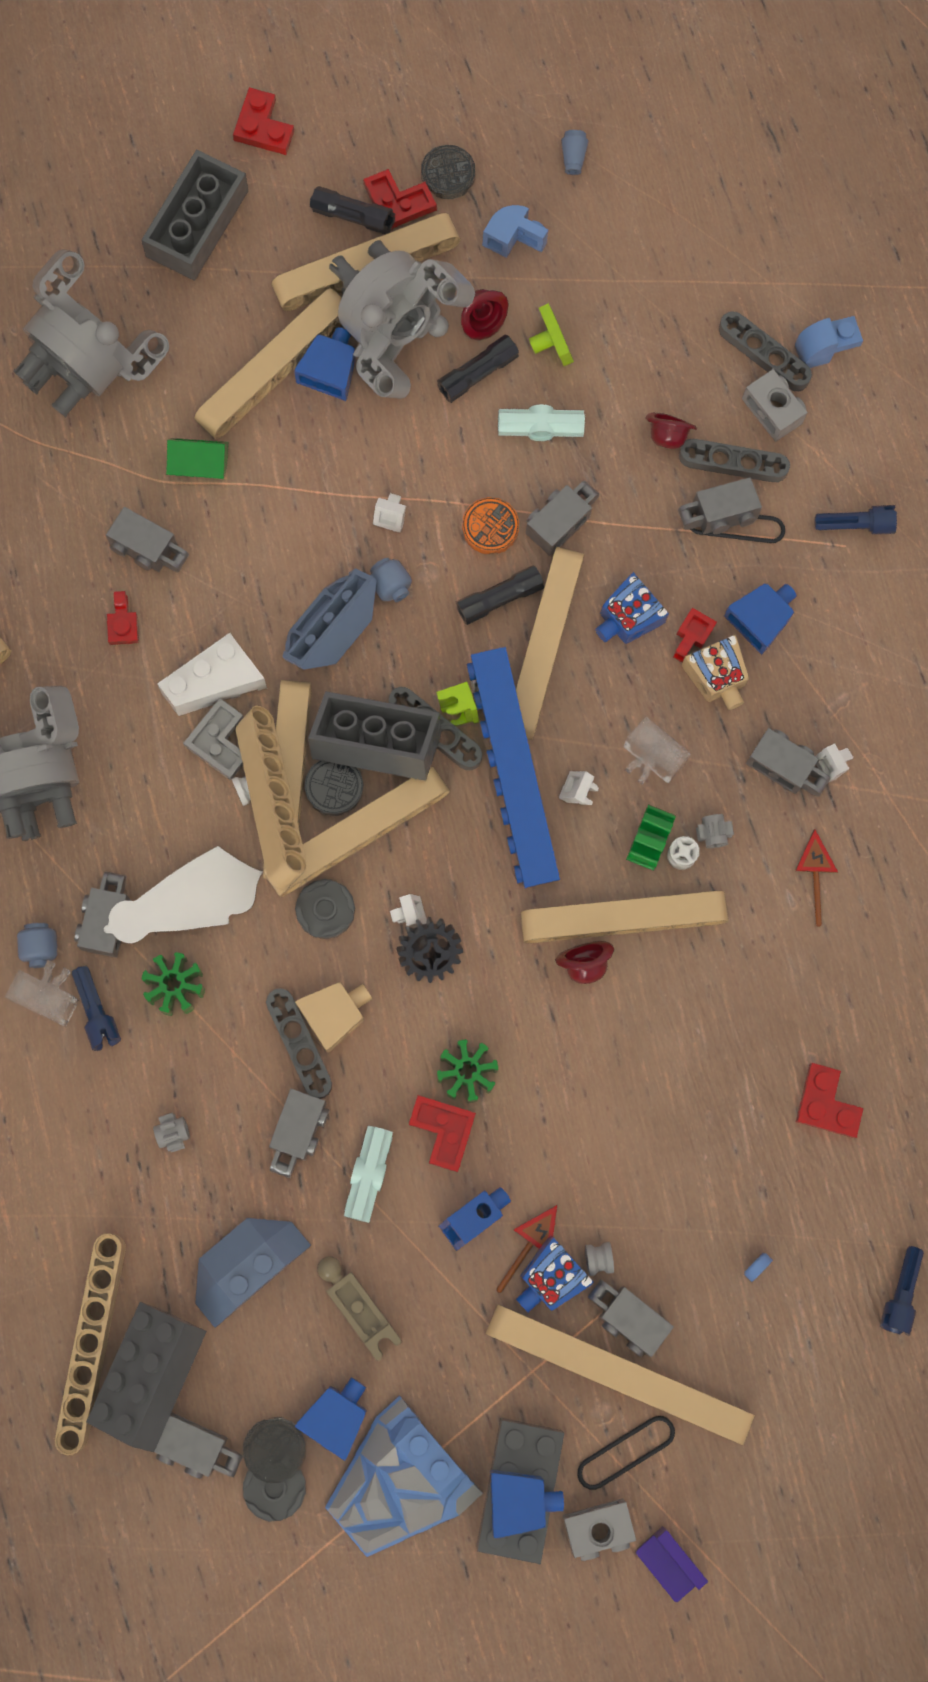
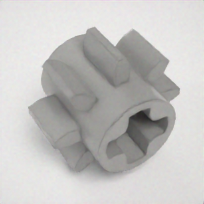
[696,814,734,848]
[153,1112,190,1153]

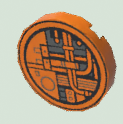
[462,497,519,554]

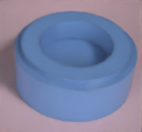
[744,1253,773,1282]

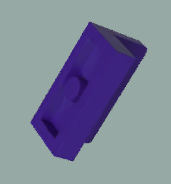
[635,1526,708,1602]

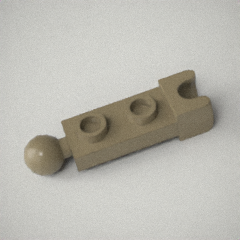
[317,1257,403,1361]

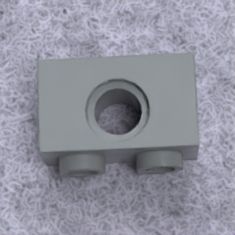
[742,369,808,442]
[562,1498,636,1561]

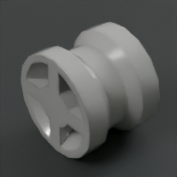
[585,1242,614,1276]

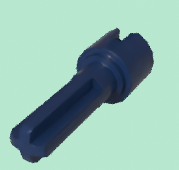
[814,505,897,534]
[71,966,121,1051]
[880,1246,924,1336]

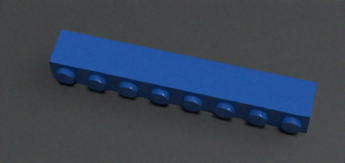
[466,647,560,888]

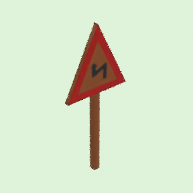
[795,829,838,927]
[497,1205,557,1293]

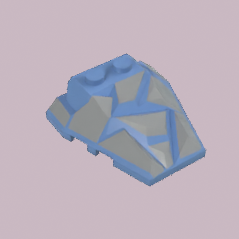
[325,1395,483,1557]

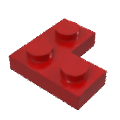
[233,87,294,155]
[363,169,437,229]
[796,1063,864,1138]
[409,1095,476,1173]

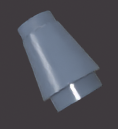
[561,130,589,175]

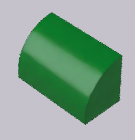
[166,438,229,479]

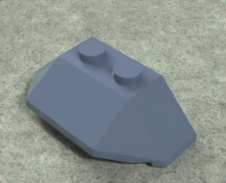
[282,568,377,670]
[195,1218,311,1328]

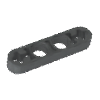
[719,311,812,392]
[679,439,790,482]
[389,687,482,771]
[266,988,332,1099]

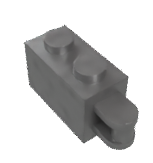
[678,477,762,534]
[526,480,600,556]
[106,507,189,572]
[746,728,831,797]
[74,871,131,958]
[269,1088,329,1178]
[588,1280,674,1357]
[154,1412,243,1479]

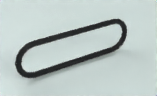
[690,513,785,543]
[577,1416,675,1490]

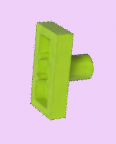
[529,303,574,366]

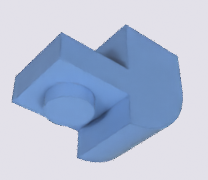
[482,205,548,258]
[795,316,863,368]

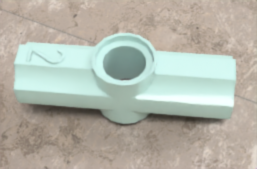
[498,404,585,441]
[344,1126,393,1223]

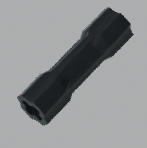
[310,186,395,234]
[437,334,519,403]
[455,565,544,625]

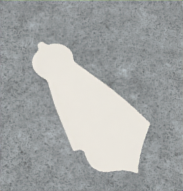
[104,846,263,943]

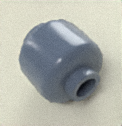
[370,558,412,602]
[17,923,57,968]

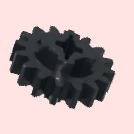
[396,917,463,983]

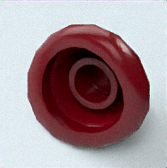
[461,289,509,341]
[645,412,697,449]
[555,941,614,984]

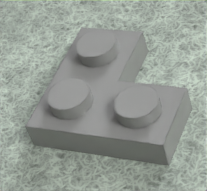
[183,698,243,780]

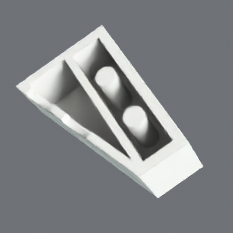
[157,633,267,716]

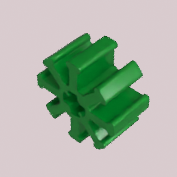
[626,804,676,871]
[141,952,205,1016]
[437,1039,498,1103]

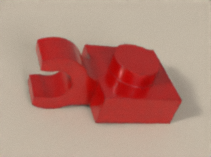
[107,591,139,645]
[673,608,717,663]

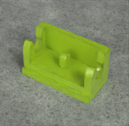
[436,682,479,727]

